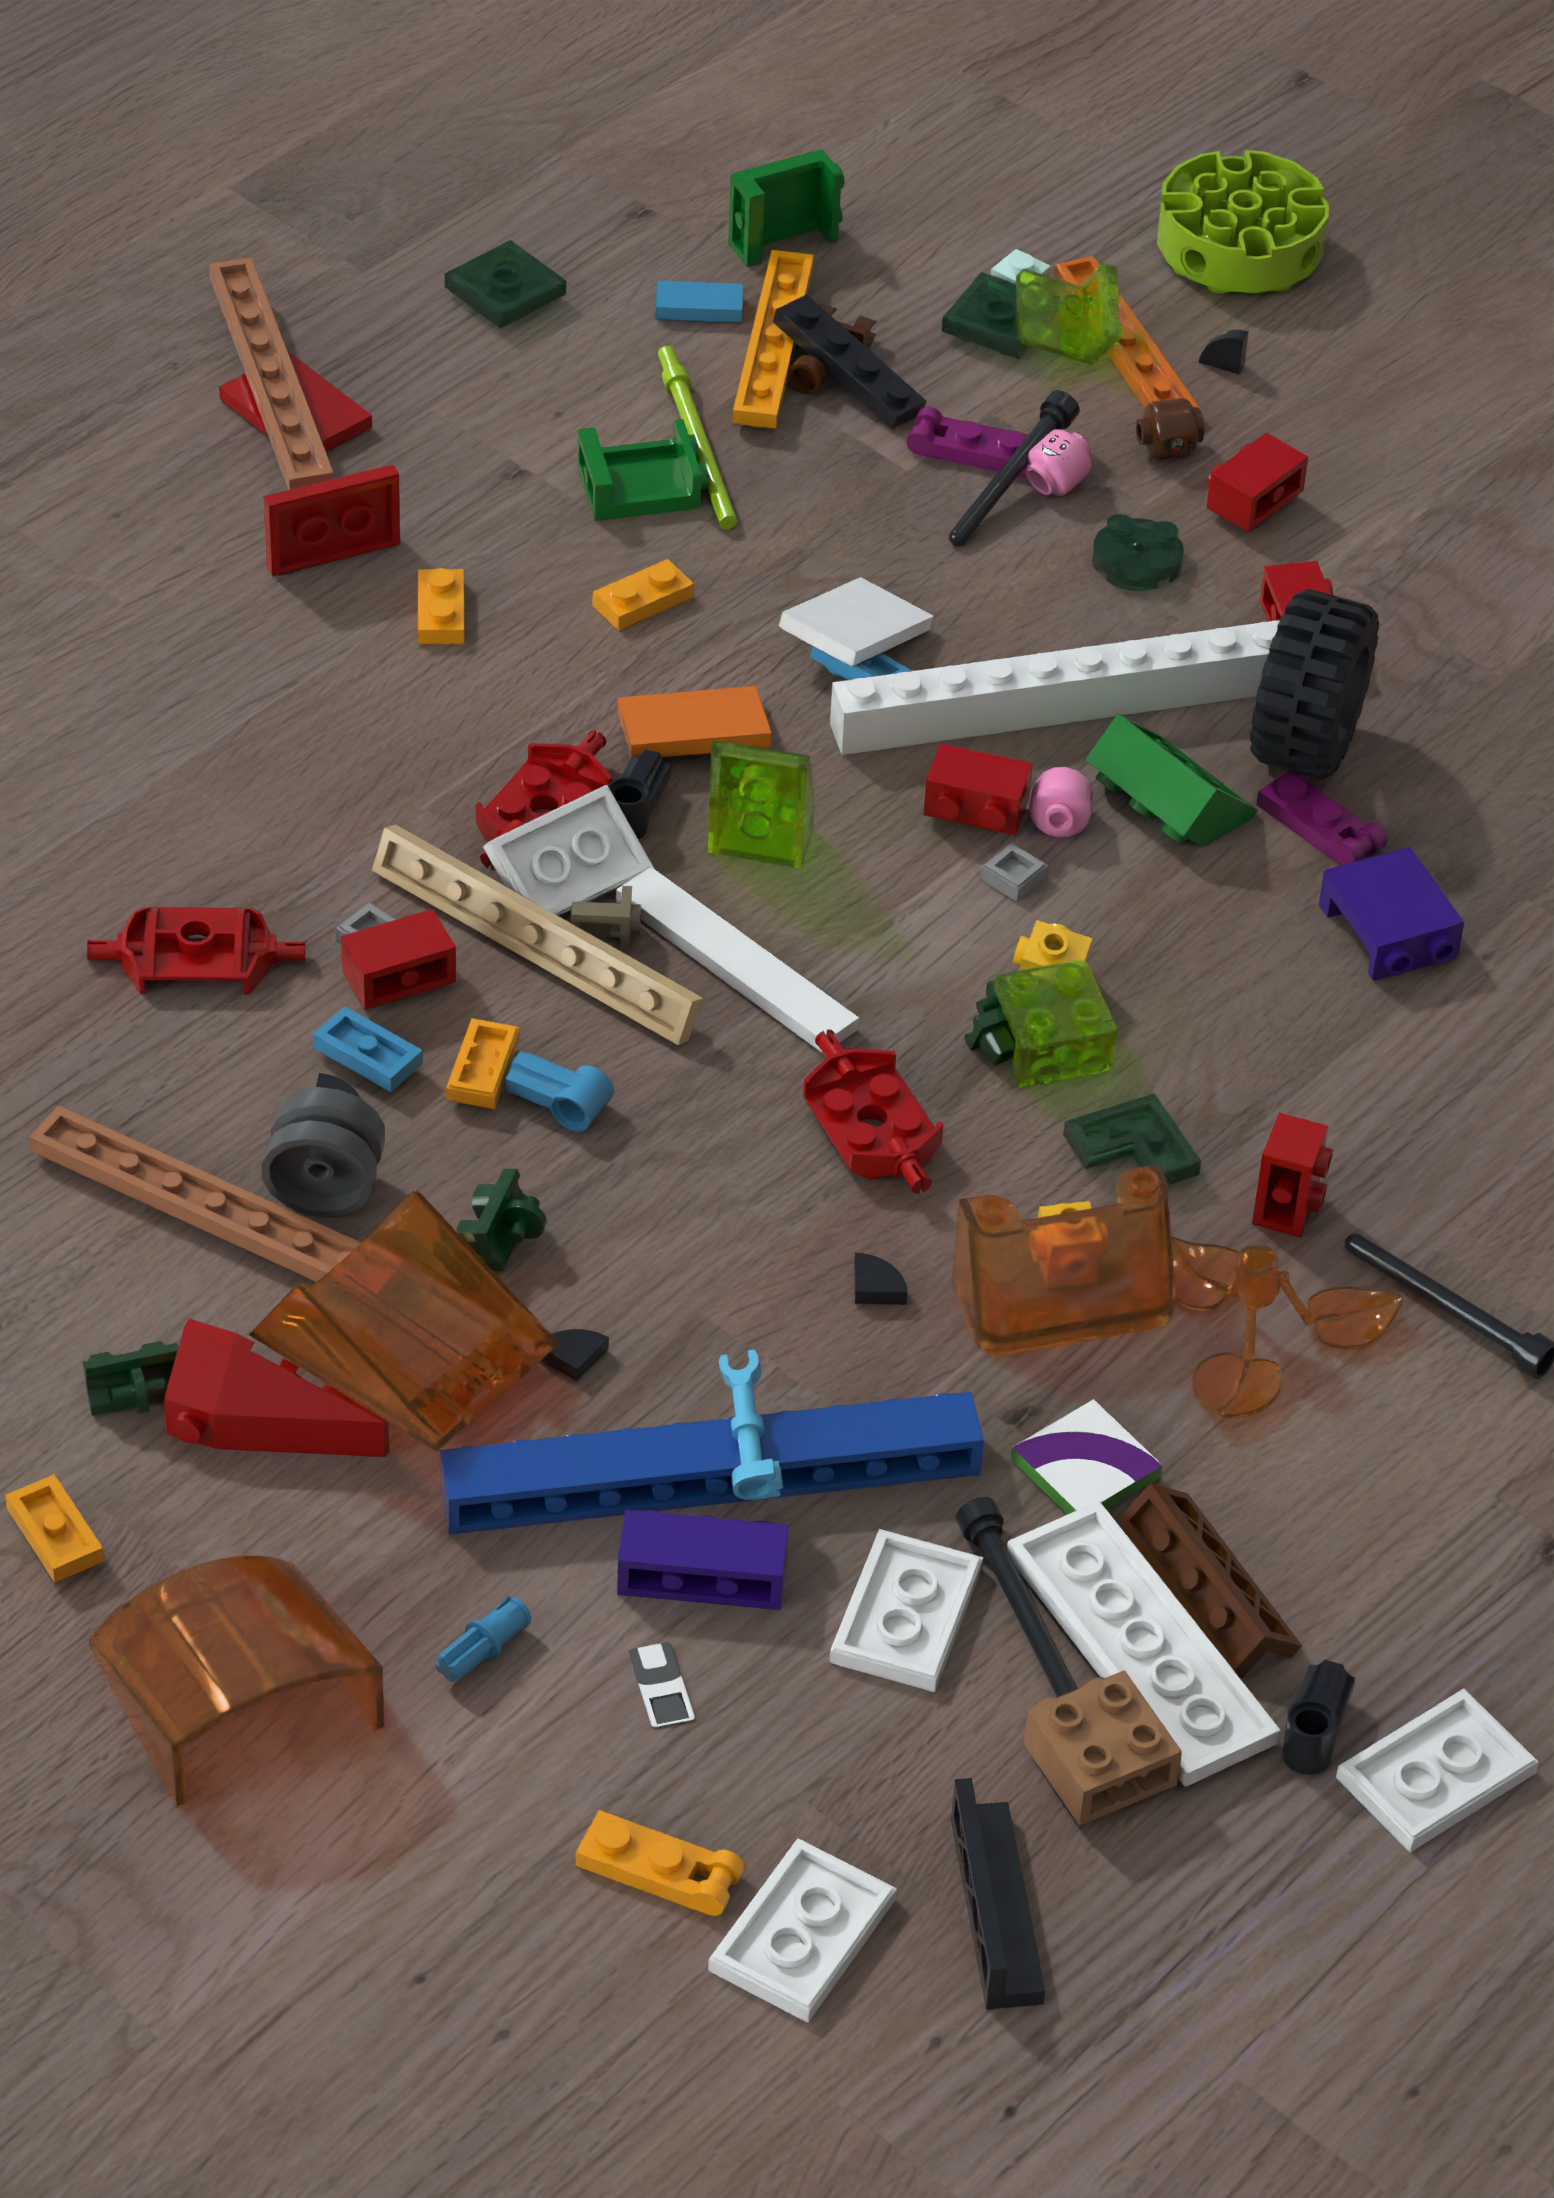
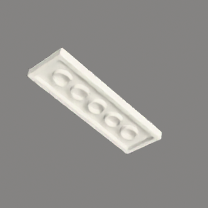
[1007,1501,1281,1787]

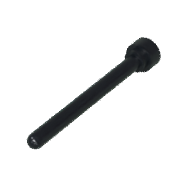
[949,390,1080,546]
[1345,1233,1554,1379]
[955,1497,1077,1697]

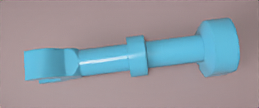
[719,1349,783,1500]

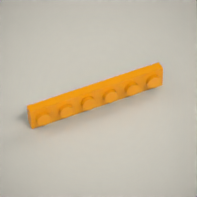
[732,250,814,429]

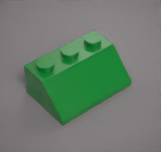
[1085,714,1258,847]

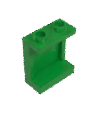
[728,149,845,267]
[577,419,708,521]

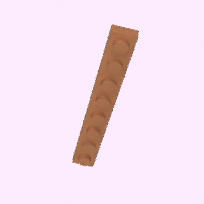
[209,257,334,490]
[29,1105,405,1310]

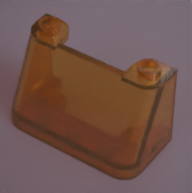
[951,1164,1175,1356]

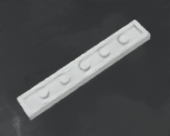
[616,867,859,1053]

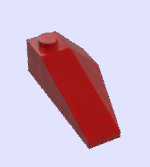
[164,1319,389,1457]

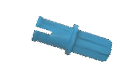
[435,1596,531,1682]

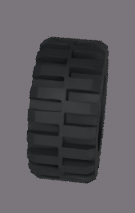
[1250,589,1379,779]

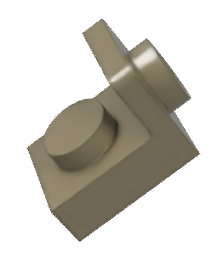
[571,886,641,953]

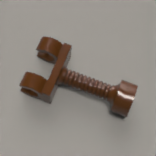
[788,304,877,394]

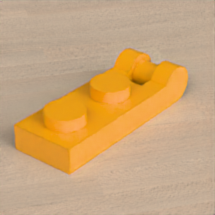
[575,1810,746,1916]

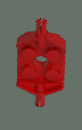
[476,730,612,870]
[87,907,306,995]
[803,1029,943,1194]

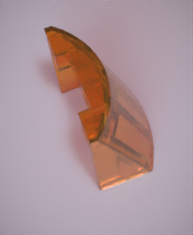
[249,1190,560,1452]
[89,1555,384,1807]

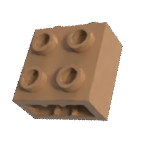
[1024,1670,1182,1826]

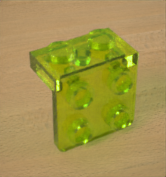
[1016,263,1122,366]
[994,960,1118,1088]

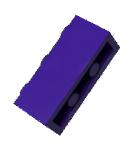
[617,1509,789,1610]

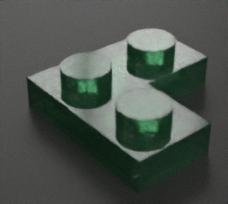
[1063,1093,1201,1189]

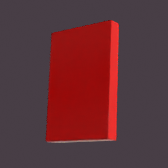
[219,351,372,451]
[264,464,401,576]

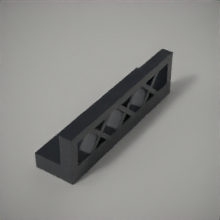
[951,1778,1045,2010]

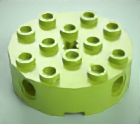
[1157,150,1329,294]

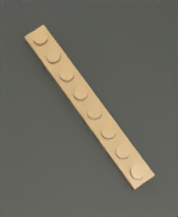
[372,825,703,1045]

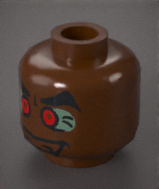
[1136,398,1204,459]

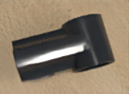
[608,749,671,839]
[1282,1659,1355,1775]

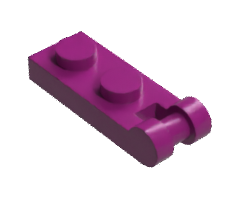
[906,407,1028,477]
[1256,770,1387,866]

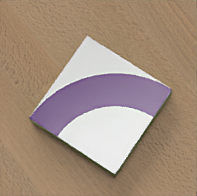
[1011,1399,1163,1515]

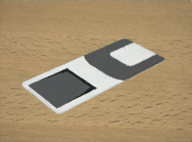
[628,1642,695,1727]

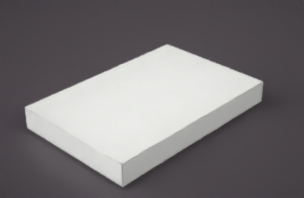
[779,577,934,667]
[483,785,654,917]
[829,1529,983,1692]
[1336,1689,1539,1853]
[708,1838,897,2023]

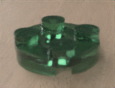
[1092,514,1184,591]

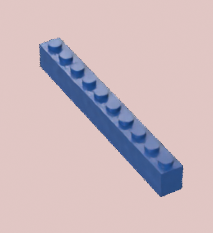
[440,1392,984,1535]

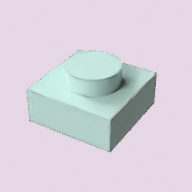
[990,249,1051,300]

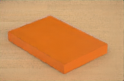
[617,686,772,758]

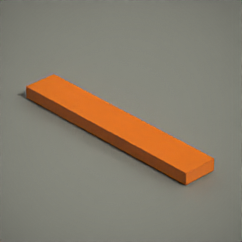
[1054,256,1201,411]

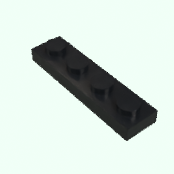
[772,294,927,429]

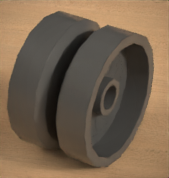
[261,1087,385,1218]

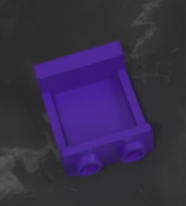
[1319,847,1464,981]

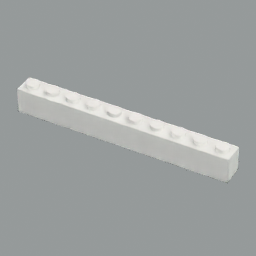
[830,620,1280,755]

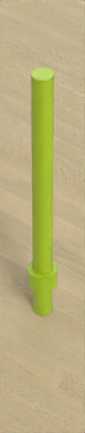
[658,345,737,530]

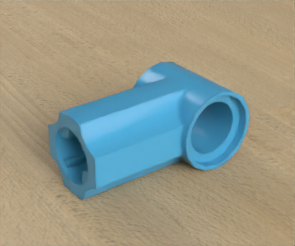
[506,1051,614,1132]

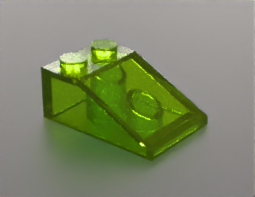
[708,740,815,868]

